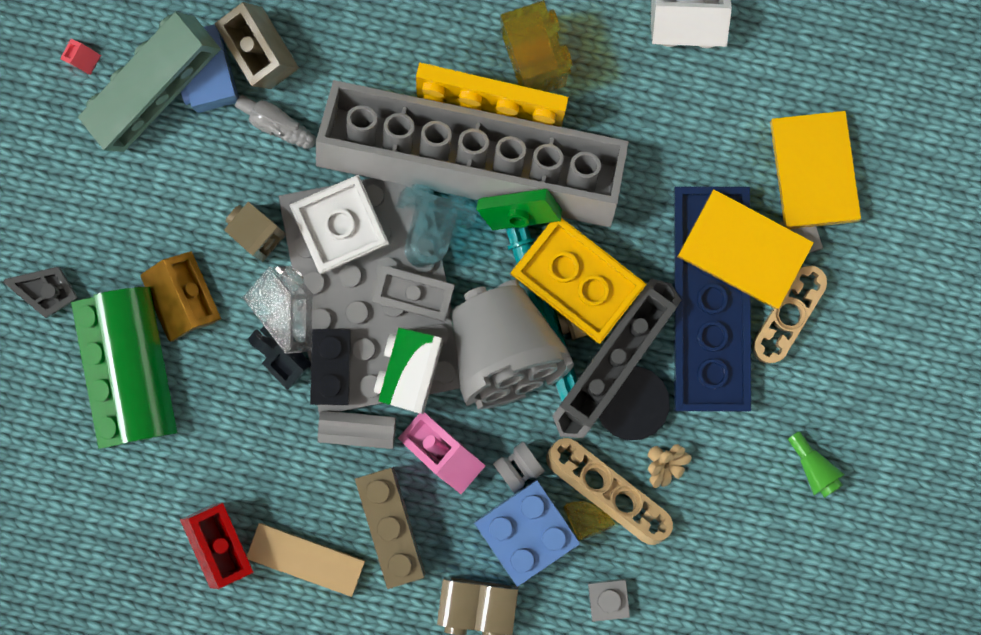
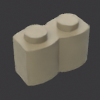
[437,577,519,635]

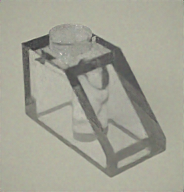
[242,266,313,354]

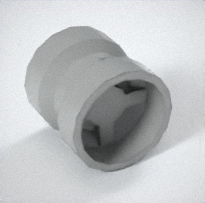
[493,442,545,494]

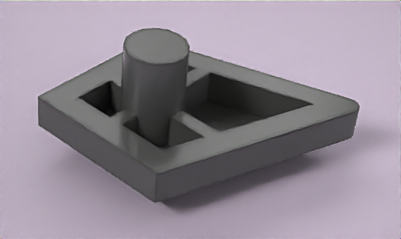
[4,267,79,318]

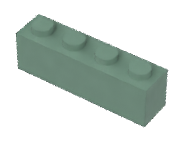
[78,12,221,152]

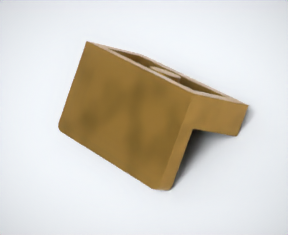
[141,251,221,342]

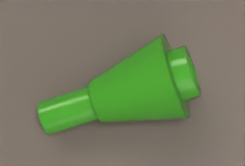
[787,431,845,498]

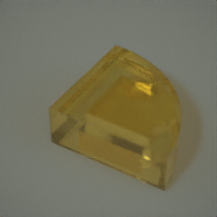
[563,501,615,541]

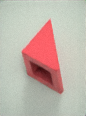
[60,39,101,75]

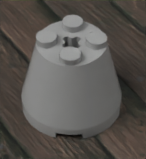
[452,279,573,409]

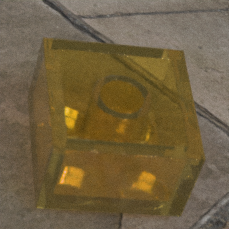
[500,0,573,92]

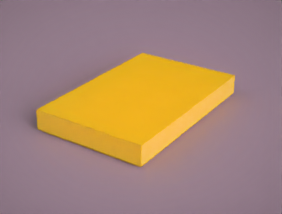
[770,111,861,229]
[677,189,814,310]
[510,217,647,344]

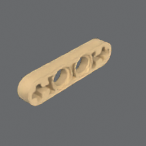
[546,438,673,545]

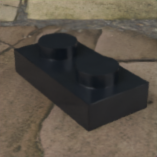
[310,329,351,405]

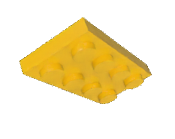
[416,62,569,127]

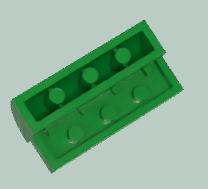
[71,287,178,449]

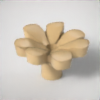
[648,444,692,488]

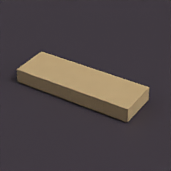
[247,522,366,597]

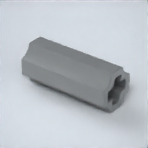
[318,411,396,449]

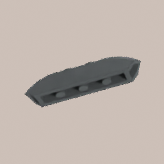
[552,278,681,438]

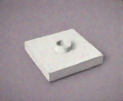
[289,174,390,275]

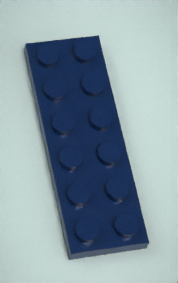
[674,187,751,412]

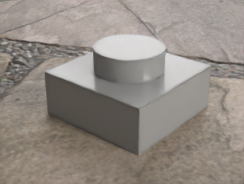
[588,579,630,622]

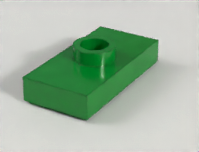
[476,189,562,230]

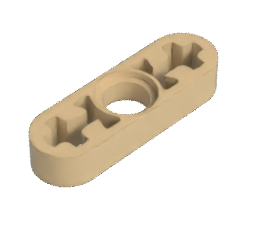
[752,266,827,364]

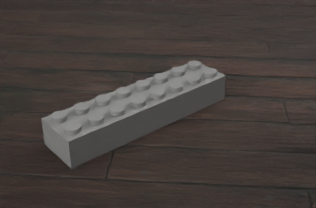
[316,80,629,228]

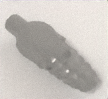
[235,94,316,149]

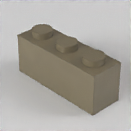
[355,467,426,589]

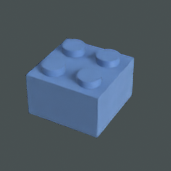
[474,479,580,587]

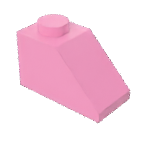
[398,412,486,494]

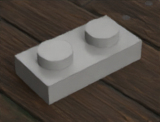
[372,265,455,322]

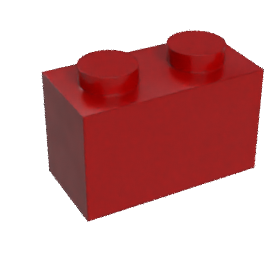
[180,503,254,589]

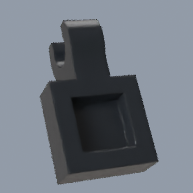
[248,320,311,390]

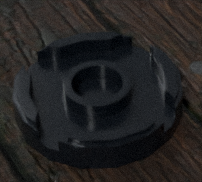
[598,366,670,440]

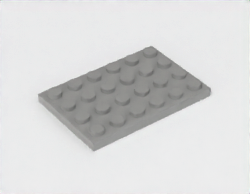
[278,178,460,415]

